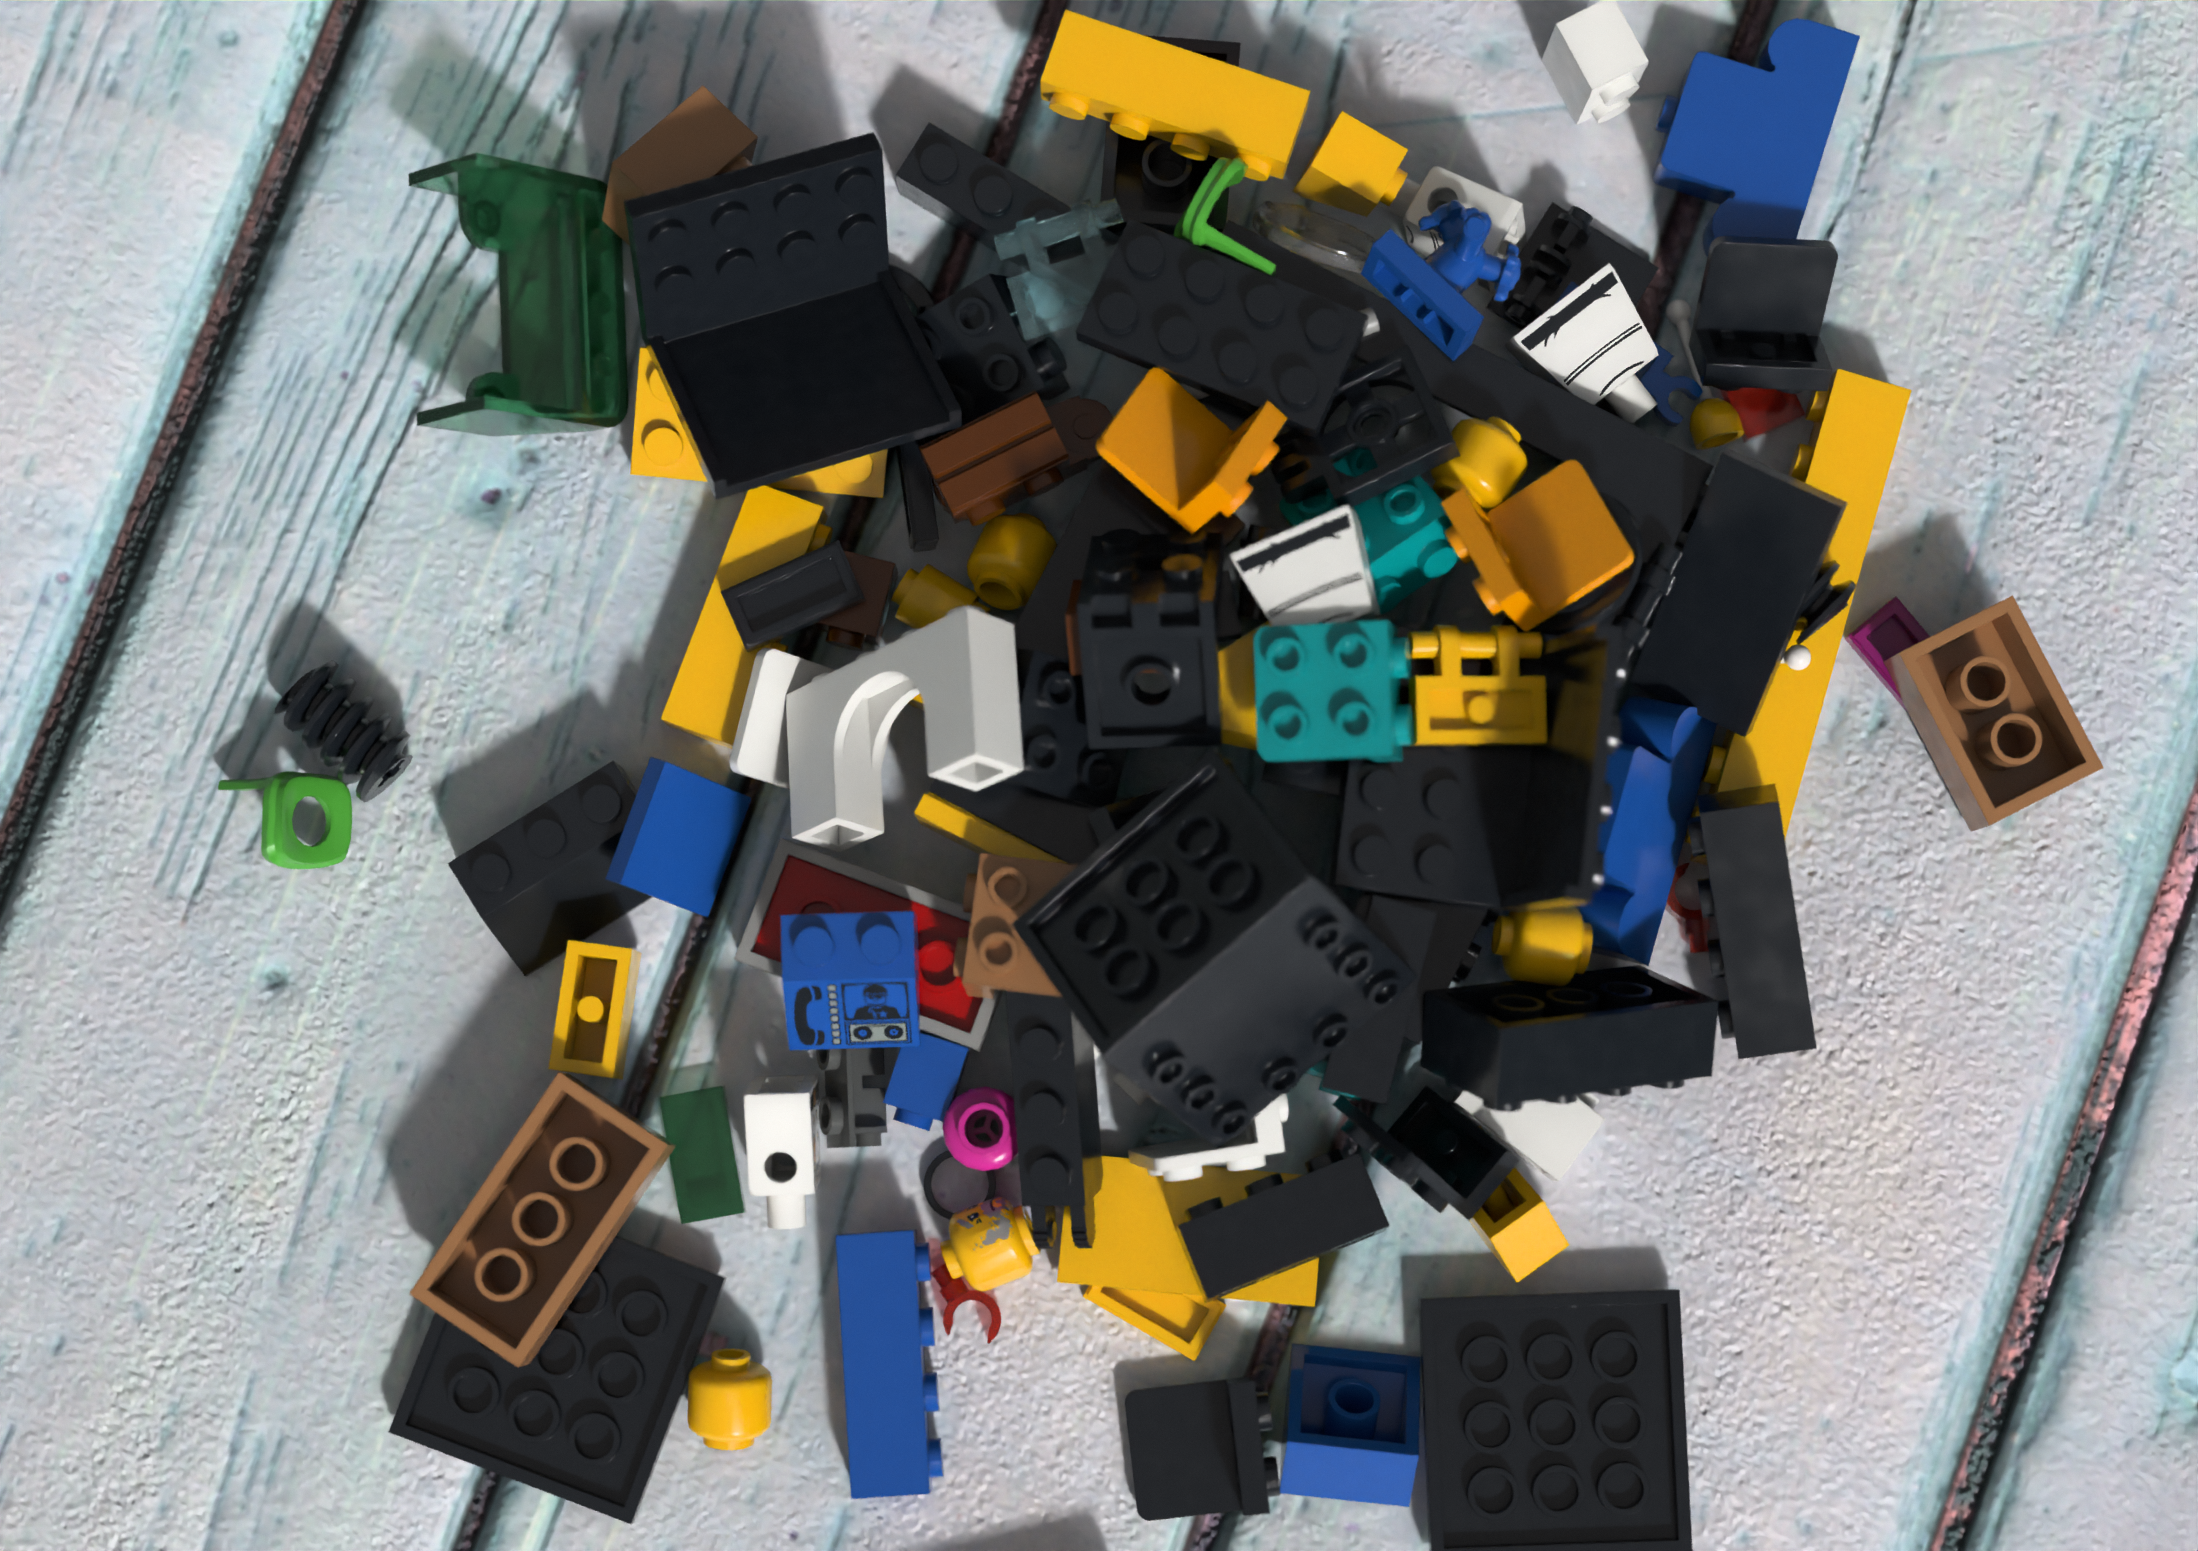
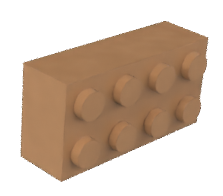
[409,1072,676,1368]

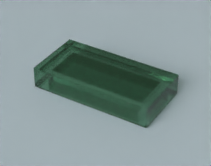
[659,1085,747,1224]

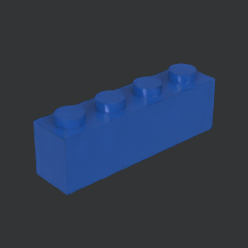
[835,1229,944,1499]

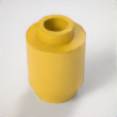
[891,564,990,629]

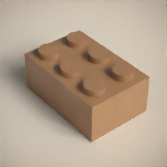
[1883,595,2104,832]

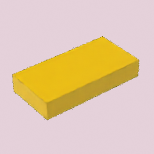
[1083,1285,1226,1361]

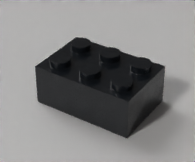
[1099,35,1240,237]

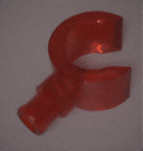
[1665,863,1710,953]
[931,1264,1002,1344]

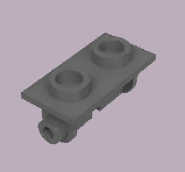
[816,1048,888,1148]

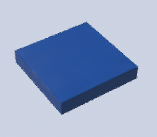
[605,757,752,917]

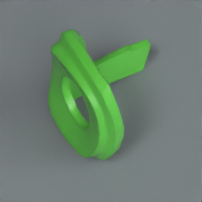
[1174,156,1276,277]
[218,771,352,869]

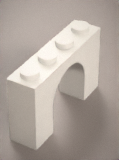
[786,606,1024,852]

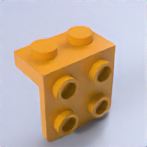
[1096,368,1287,534]
[1441,460,1634,633]

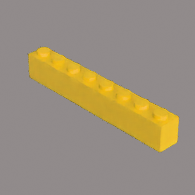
[1685,369,1911,866]

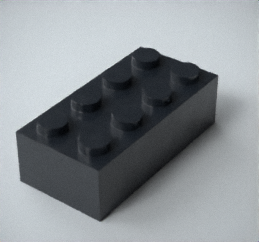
[1420,965,1719,1112]

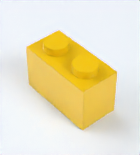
[548,940,642,1080]

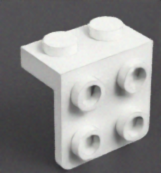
[729,648,894,790]
[1128,1093,1288,1181]

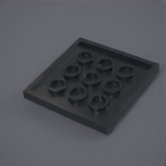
[389,1235,727,1524]
[1418,1289,1693,1551]

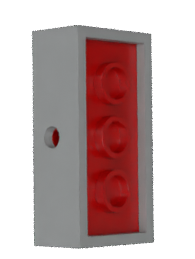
[734,837,1004,1052]

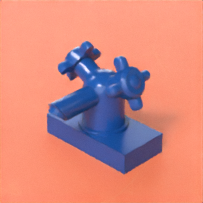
[1361,200,1521,361]

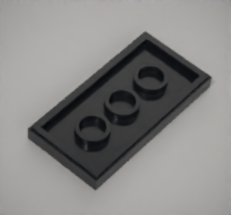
[1630,448,1848,737]

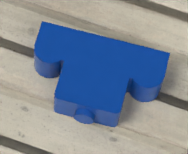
[1652,18,1860,257]
[1575,696,1717,966]

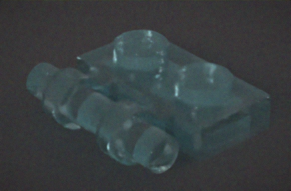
[993,197,1123,341]

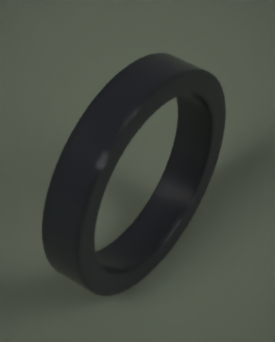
[924,1150,996,1219]

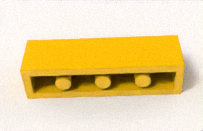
[1040,9,1310,181]
[661,485,833,749]

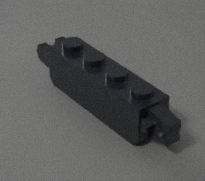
[1005,990,1103,1249]

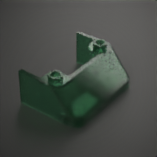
[408,153,629,436]

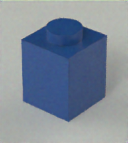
[883,1033,970,1131]

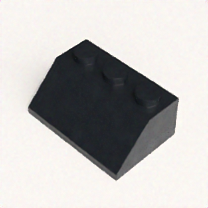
[448,761,653,977]

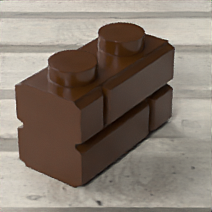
[919,390,1070,526]

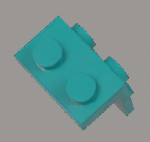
[1279,448,1461,615]
[1254,620,1413,762]

